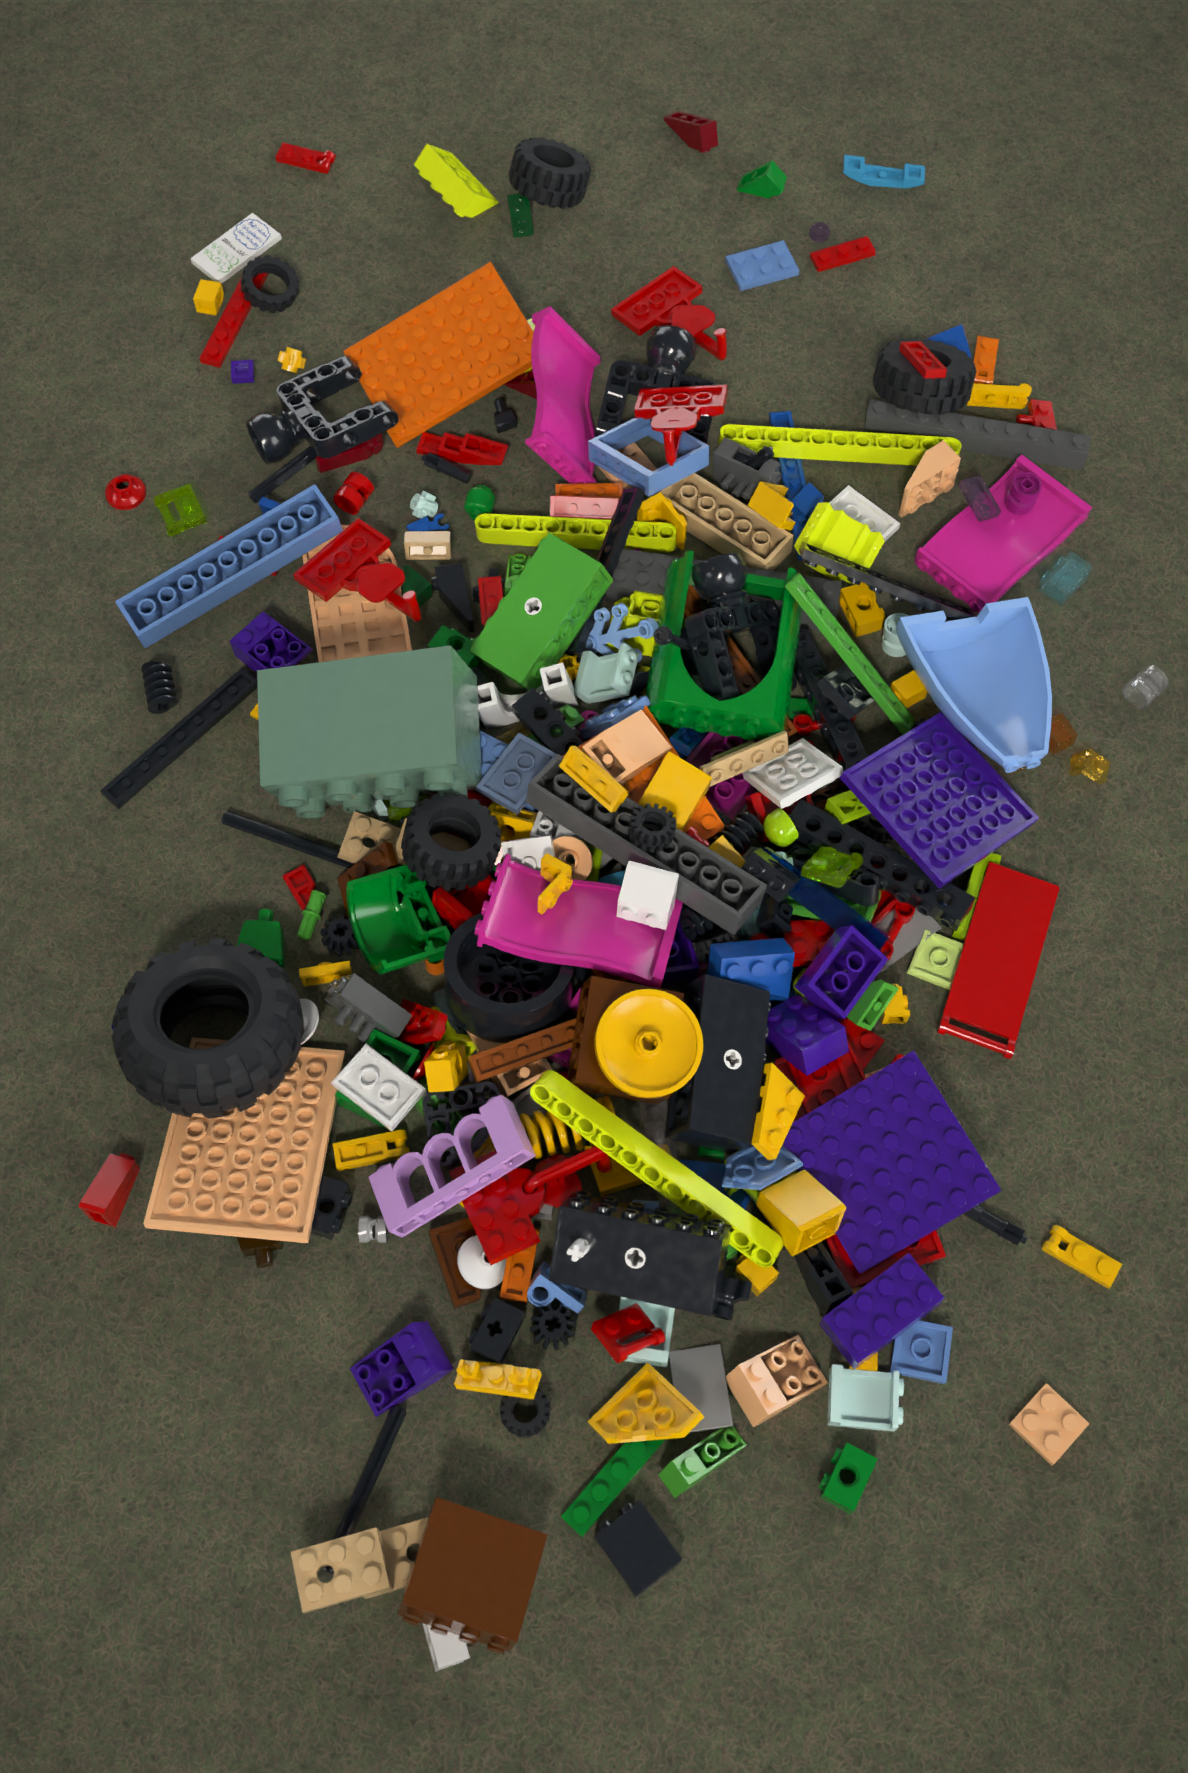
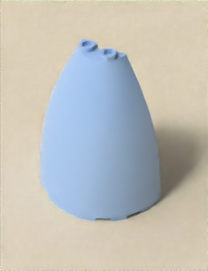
[896,597,1052,773]

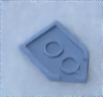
[722,1145,803,1190]

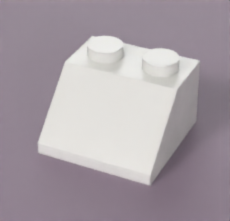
[616,861,679,930]

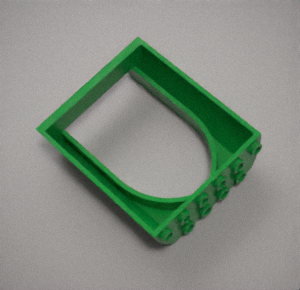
[645,550,803,741]

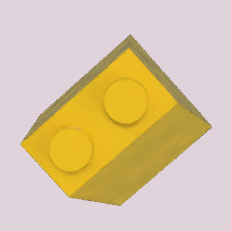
[638,751,712,831]
[756,1169,846,1257]

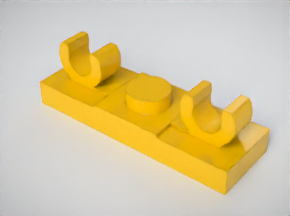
[559,746,628,812]
[454,1359,542,1399]

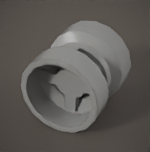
[358,1215,388,1243]

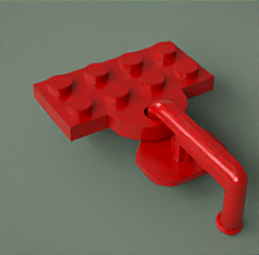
[611,266,727,361]
[634,385,728,466]
[293,518,421,622]
[449,1146,612,1265]

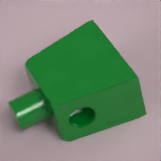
[236,909,285,968]

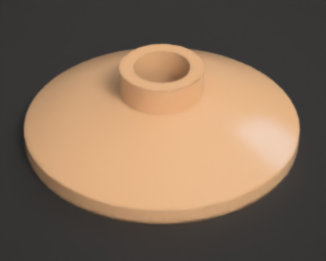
[553,836,593,881]

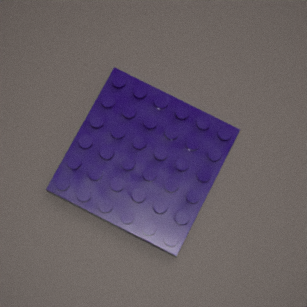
[839,712,1039,889]
[783,1050,1002,1275]

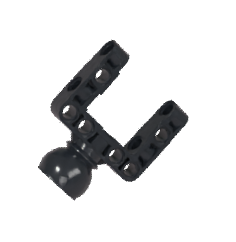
[594,325,716,457]
[246,356,399,464]
[685,552,797,701]

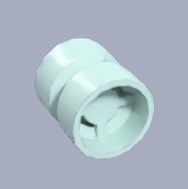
[881,613,908,657]

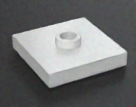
[501,835,555,872]

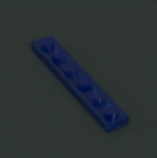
[763,846,890,951]

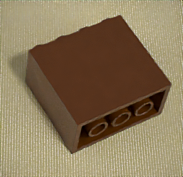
[567,976,687,1104]
[397,1497,548,1654]

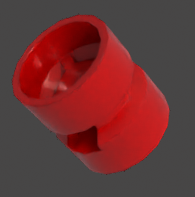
[333,472,374,515]

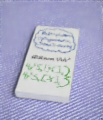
[191,213,281,284]

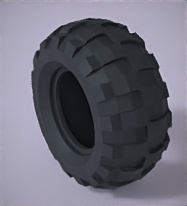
[112,938,304,1119]

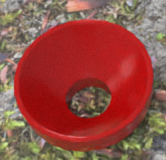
[105,474,146,510]

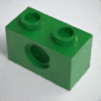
[427,625,480,670]
[818,1443,878,1514]

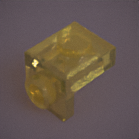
[1068,748,1111,784]

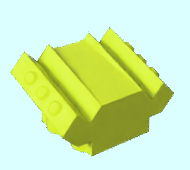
[794,502,885,584]
[606,591,686,657]

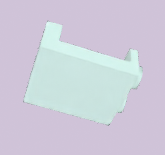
[574,643,639,704]
[612,1297,675,1368]
[827,1364,904,1432]

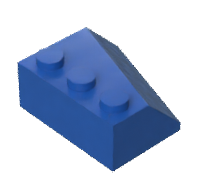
[707,938,795,1007]

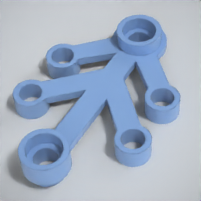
[586,603,658,663]

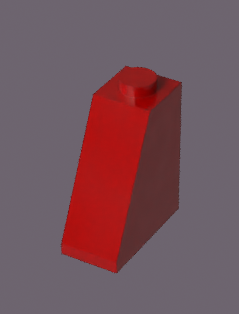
[78,1153,140,1228]

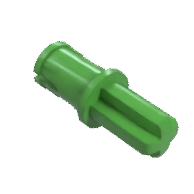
[297,890,327,940]

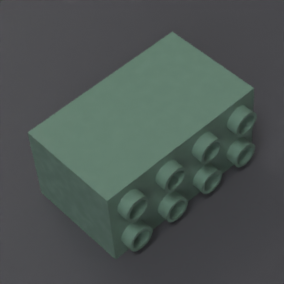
[257,645,482,819]

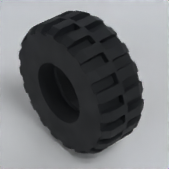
[873,338,976,415]

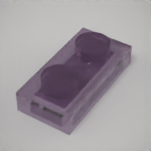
[959,475,1001,522]

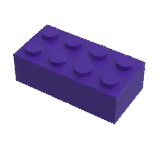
[819,1253,945,1370]

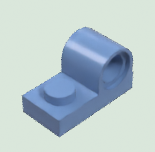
[527,1261,587,1314]

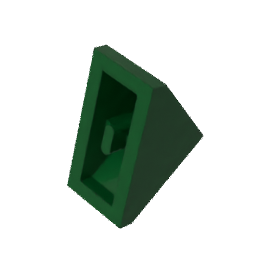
[403,565,433,607]

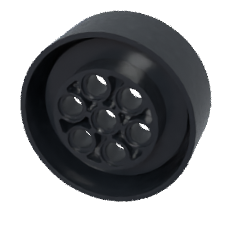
[443,913,574,1043]

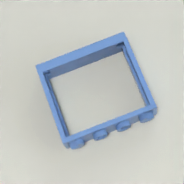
[588,418,709,497]

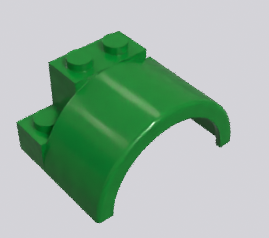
[346,865,451,974]

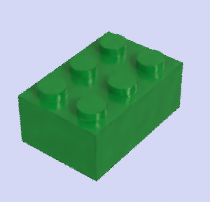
[335,1029,422,1128]

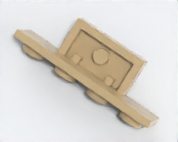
[700,730,789,786]

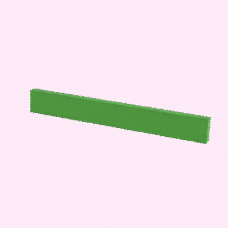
[785,573,915,735]

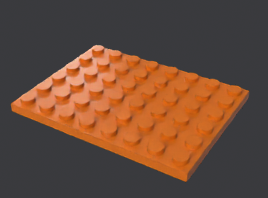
[343,262,534,448]

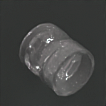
[1122,665,1169,709]

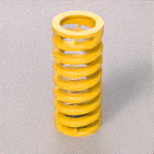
[519,1096,615,1159]

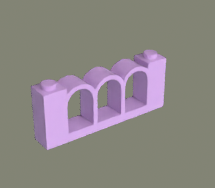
[368,1095,536,1238]

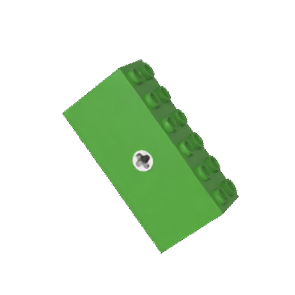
[469,533,613,692]

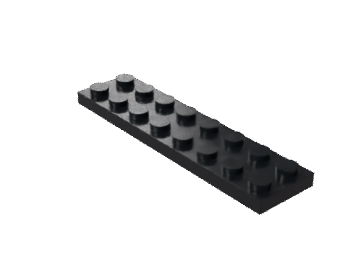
[799,542,977,620]

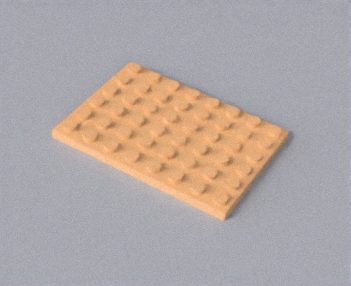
[144,1037,346,1243]

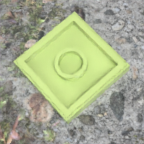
[907,930,963,990]

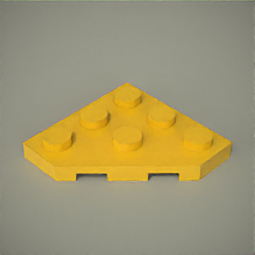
[587,1362,704,1444]

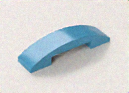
[843,155,925,188]

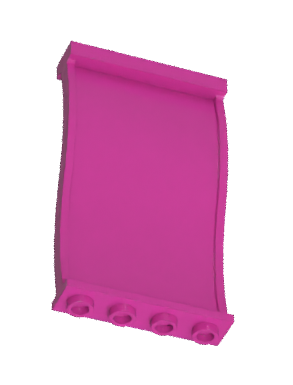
[525,306,601,484]
[914,455,1092,613]
[474,854,683,989]

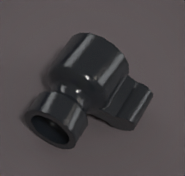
[712,1276,753,1321]

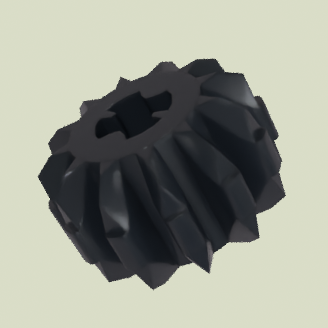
[320,913,359,957]
[530,1303,576,1351]

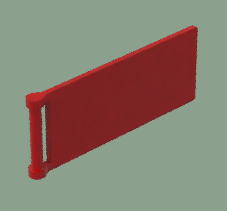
[937,862,1059,1059]

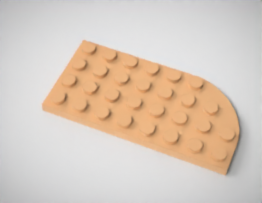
[302,524,412,662]

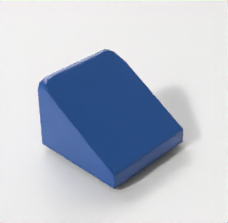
[791,482,824,517]

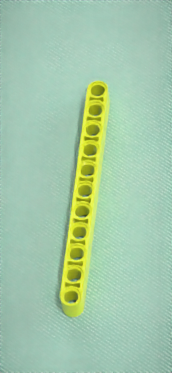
[718,424,962,466]
[530,1070,784,1268]

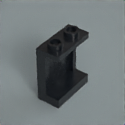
[594,1501,683,1598]

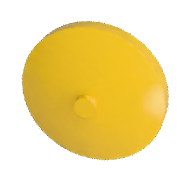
[594,989,703,1098]

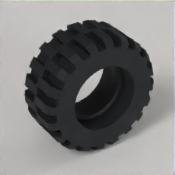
[508,137,591,209]
[401,793,501,891]

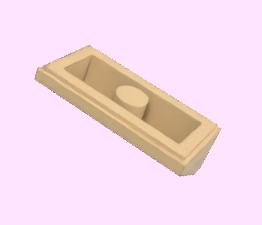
[404,531,451,560]

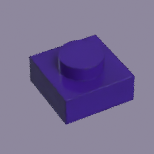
[231,360,254,384]

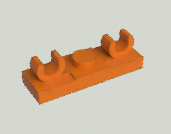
[555,483,623,500]

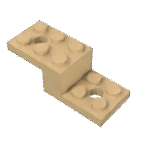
[337,811,471,867]
[291,1517,428,1613]

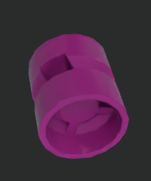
[1005,472,1042,515]

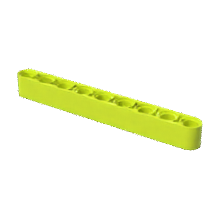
[475,513,677,553]

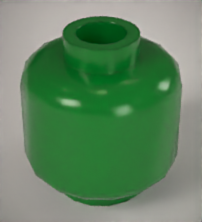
[464,485,495,520]

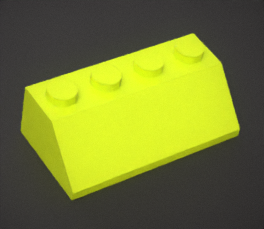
[414,144,499,218]

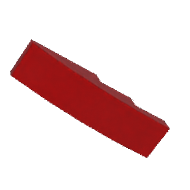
[416,432,508,465]

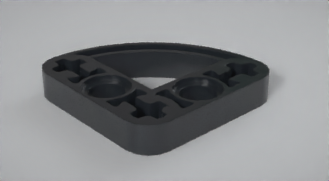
[422,1079,499,1166]

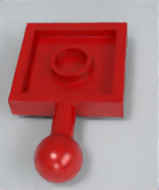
[749,920,835,967]

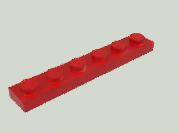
[199,273,269,368]

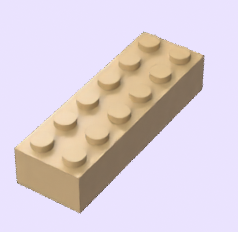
[660,473,794,571]

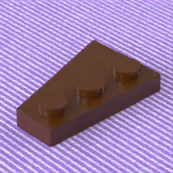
[337,842,398,919]
[428,1218,481,1309]

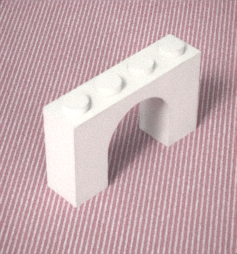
[477,663,578,729]

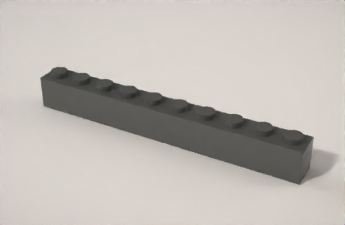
[864,399,1091,470]

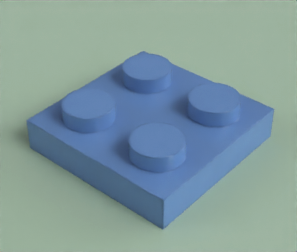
[889,1320,953,1384]

